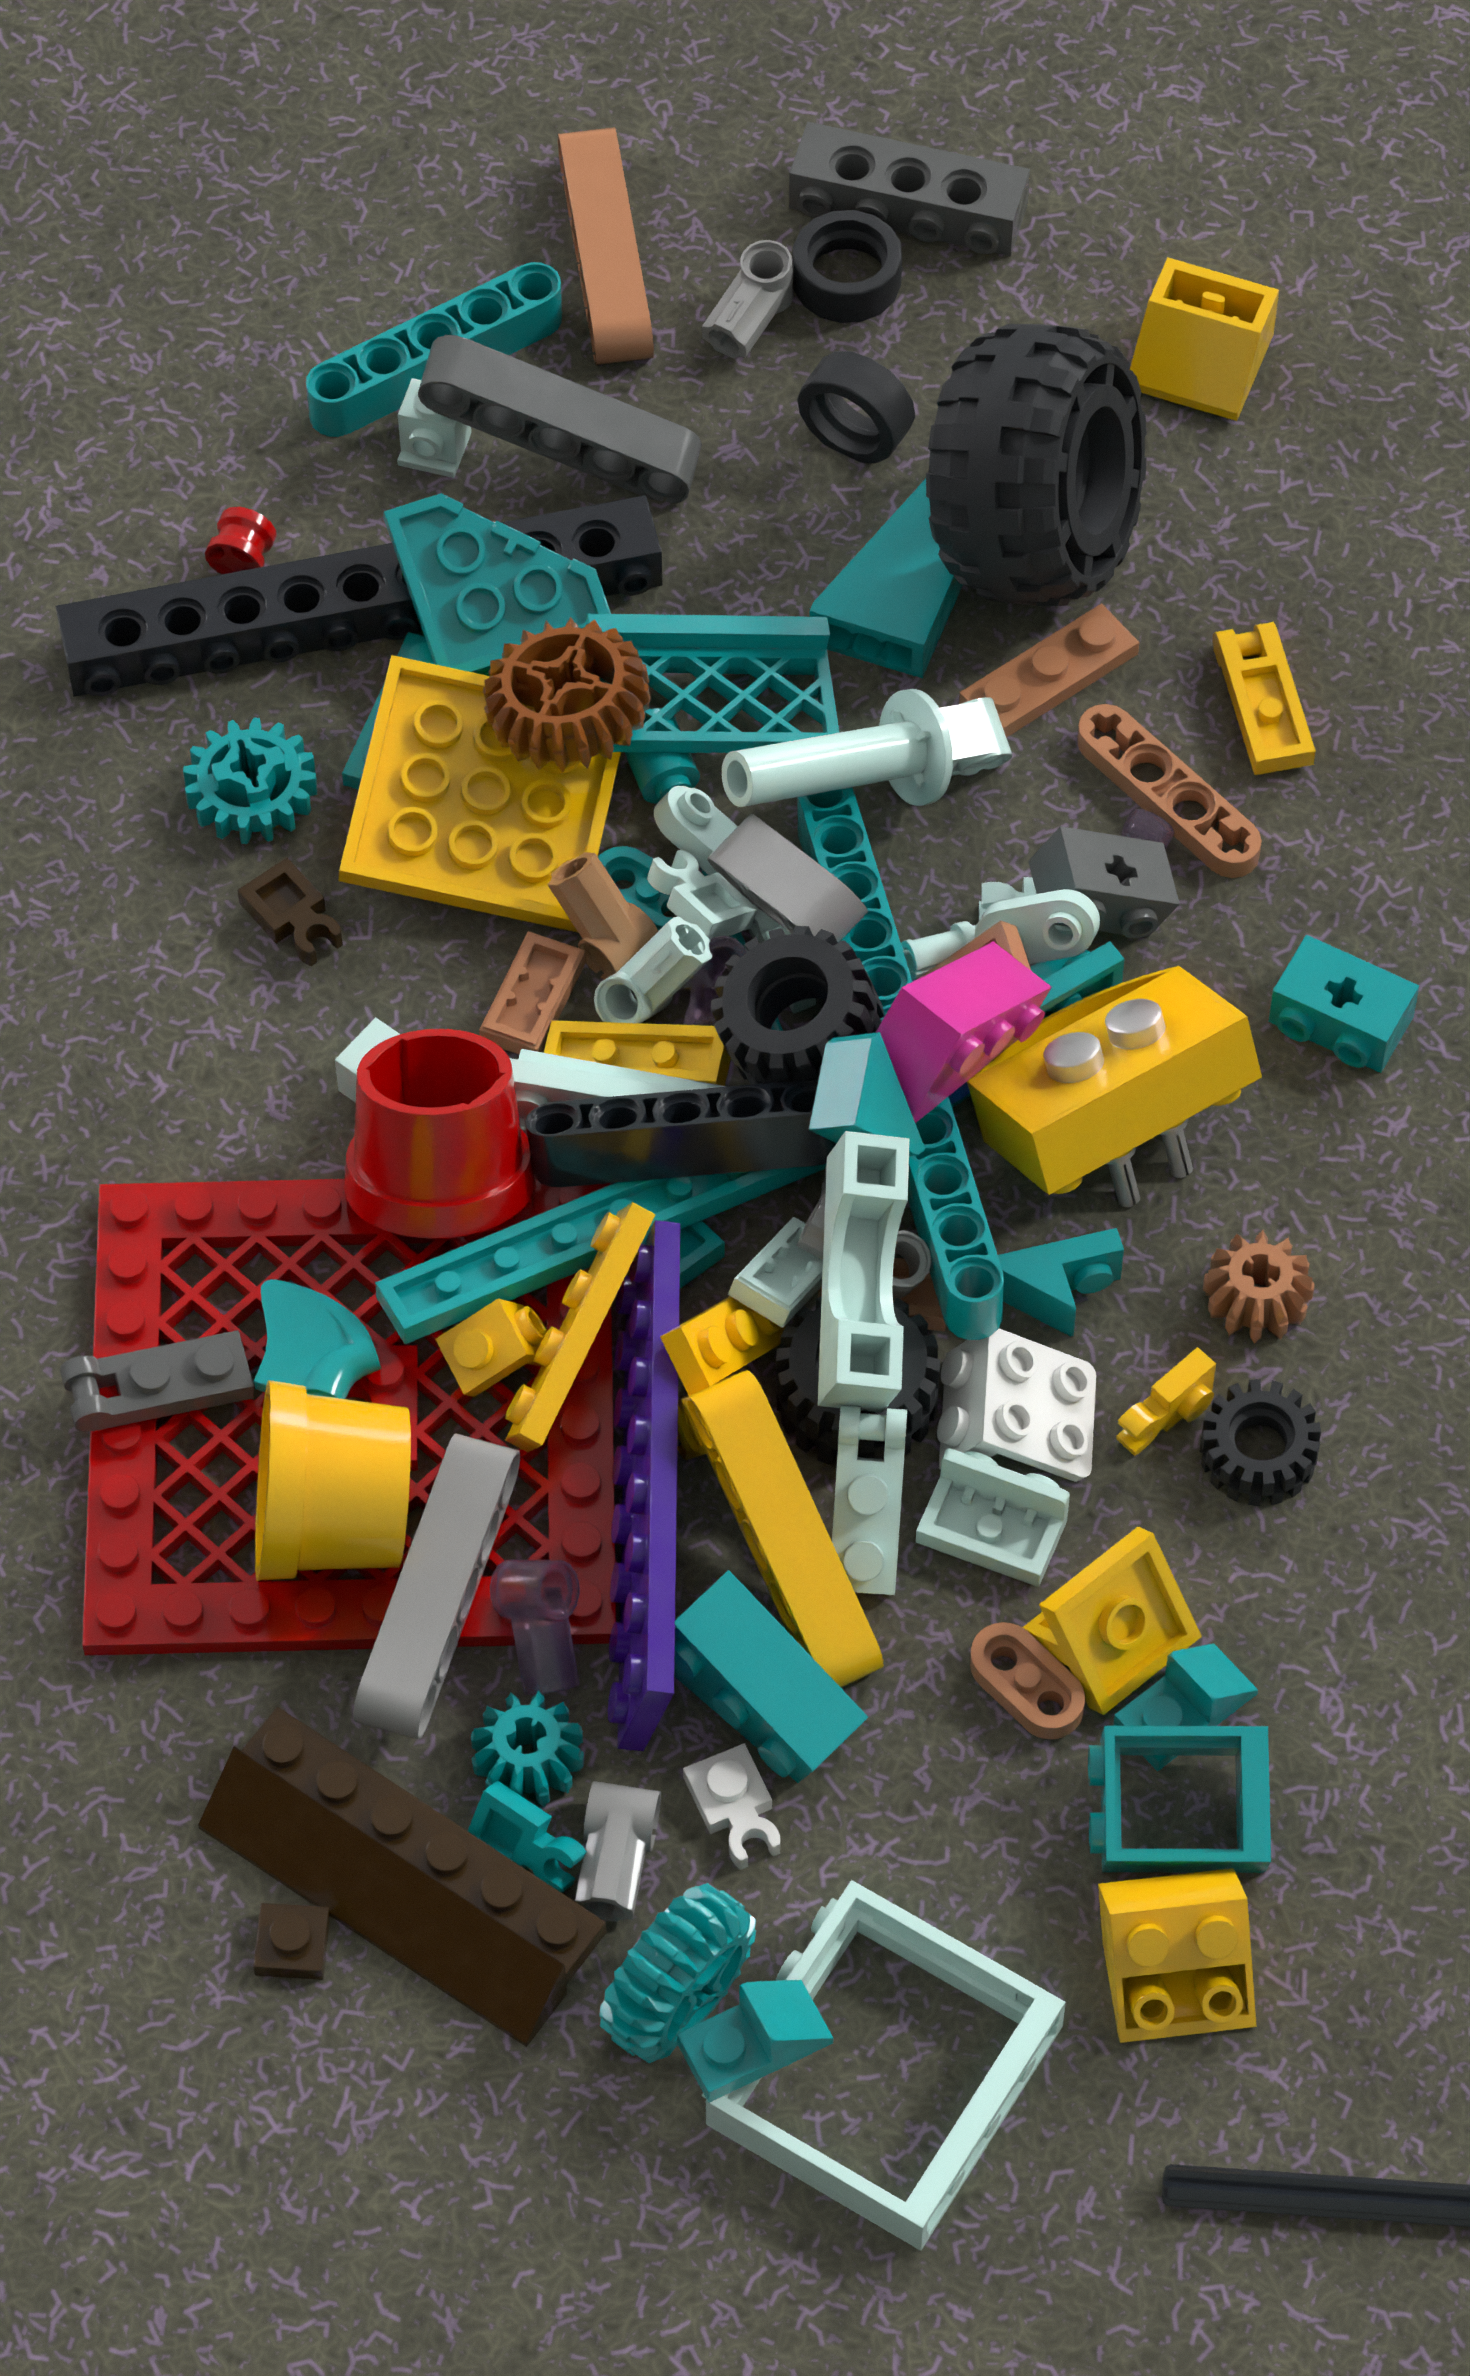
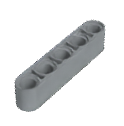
[353,1433,520,1740]

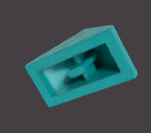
[809,1032,925,1156]

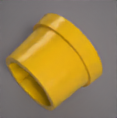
[255,1380,411,1581]

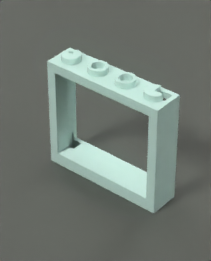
[702,1880,1066,2251]

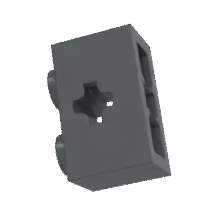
[1028,826,1180,938]

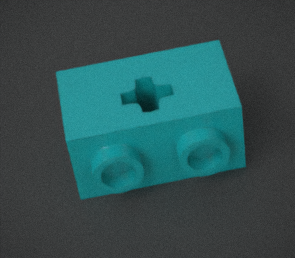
[1268,935,1419,1073]

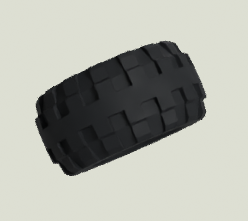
[926,324,1147,606]

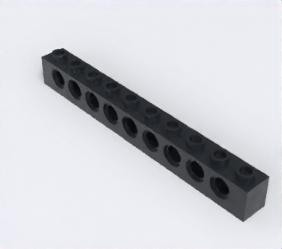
[55,495,663,697]

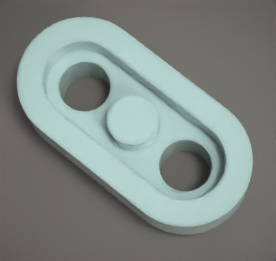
[654,786,738,875]
[974,889,1100,964]

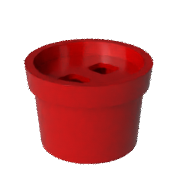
[344,1029,536,1239]

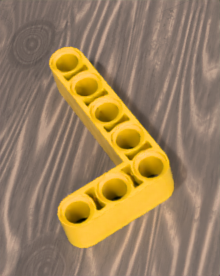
[677,1370,884,1687]

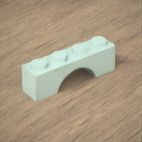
[818,1131,910,1413]

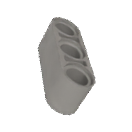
[707,814,868,943]

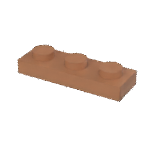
[959,603,1139,738]

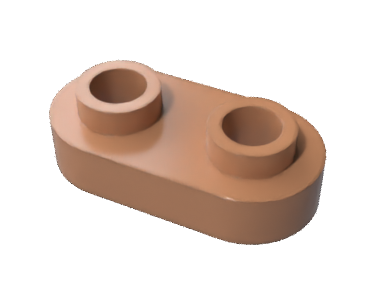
[970,1622,1085,1739]

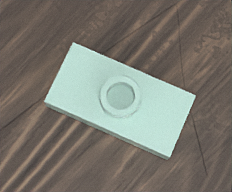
[728,1217,823,1328]

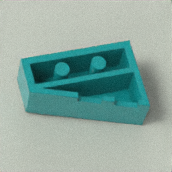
[674,1570,868,1783]

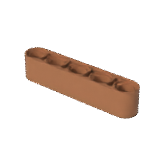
[558,127,654,365]

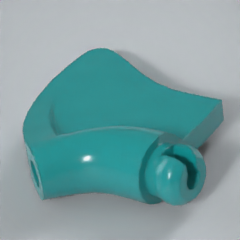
[253,1279,381,1399]

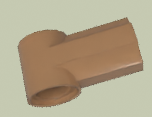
[547,852,658,980]

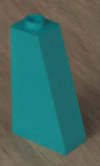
[809,479,963,678]

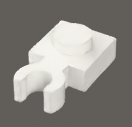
[683,1743,780,1870]

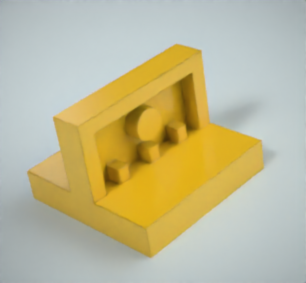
[1022,1527,1202,1715]

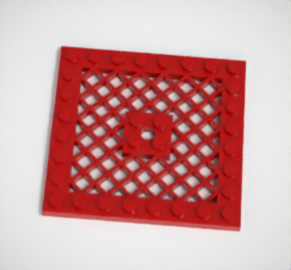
[82,1179,616,1656]

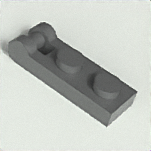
[60,1330,254,1432]

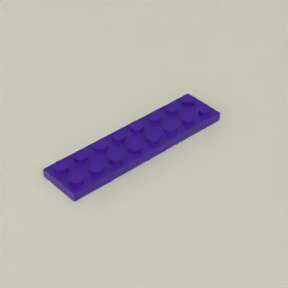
[608,1220,680,1751]

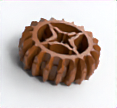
[483,617,651,772]

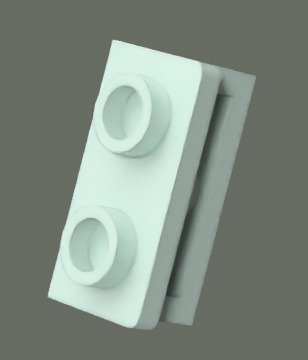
[916,1448,1070,1587]

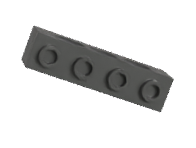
[789,122,1030,256]

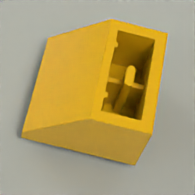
[1130,257,1279,421]
[1098,1868,1257,2043]

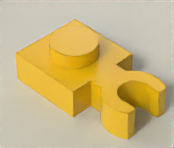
[1116,1347,1216,1456]

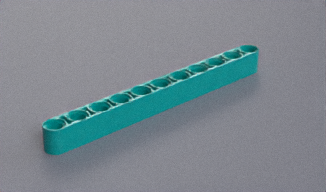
[797,787,1004,1340]

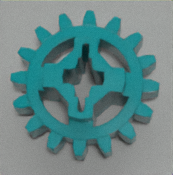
[183,718,318,844]

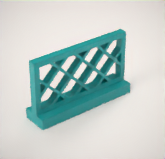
[585,614,840,753]

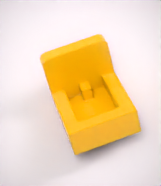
[435,1298,547,1397]

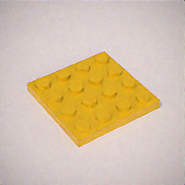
[338,655,621,933]

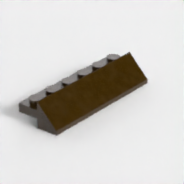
[198,1706,607,2047]

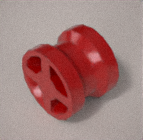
[205,507,277,575]

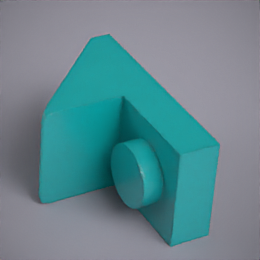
[998,1228,1124,1337]
[1113,1643,1258,1772]
[677,1980,834,2103]

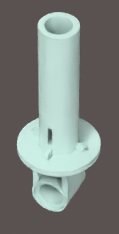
[722,689,1013,807]

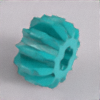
[471,1690,584,1808]

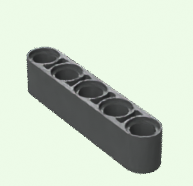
[418,335,702,504]

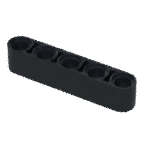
[525,1079,837,1187]

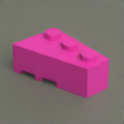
[876,941,1052,1123]

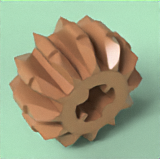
[1203,1230,1314,1344]

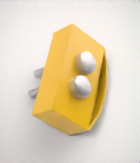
[967,966,1262,1207]

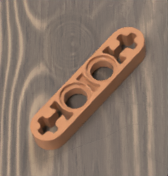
[1077,704,1262,878]

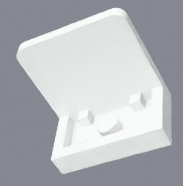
[937,1329,1096,1482]

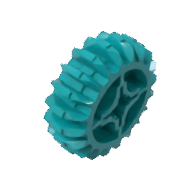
[599,1883,756,2063]

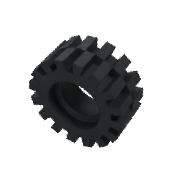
[1200,1379,1321,1506]

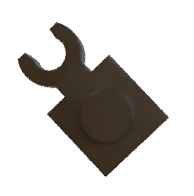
[237,858,343,966]

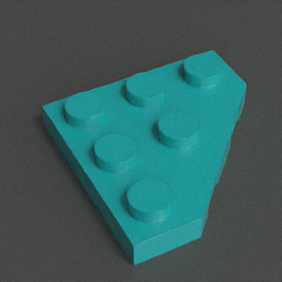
[383,493,611,674]

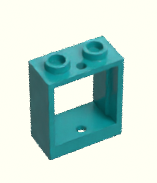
[1088,1726,1271,1873]

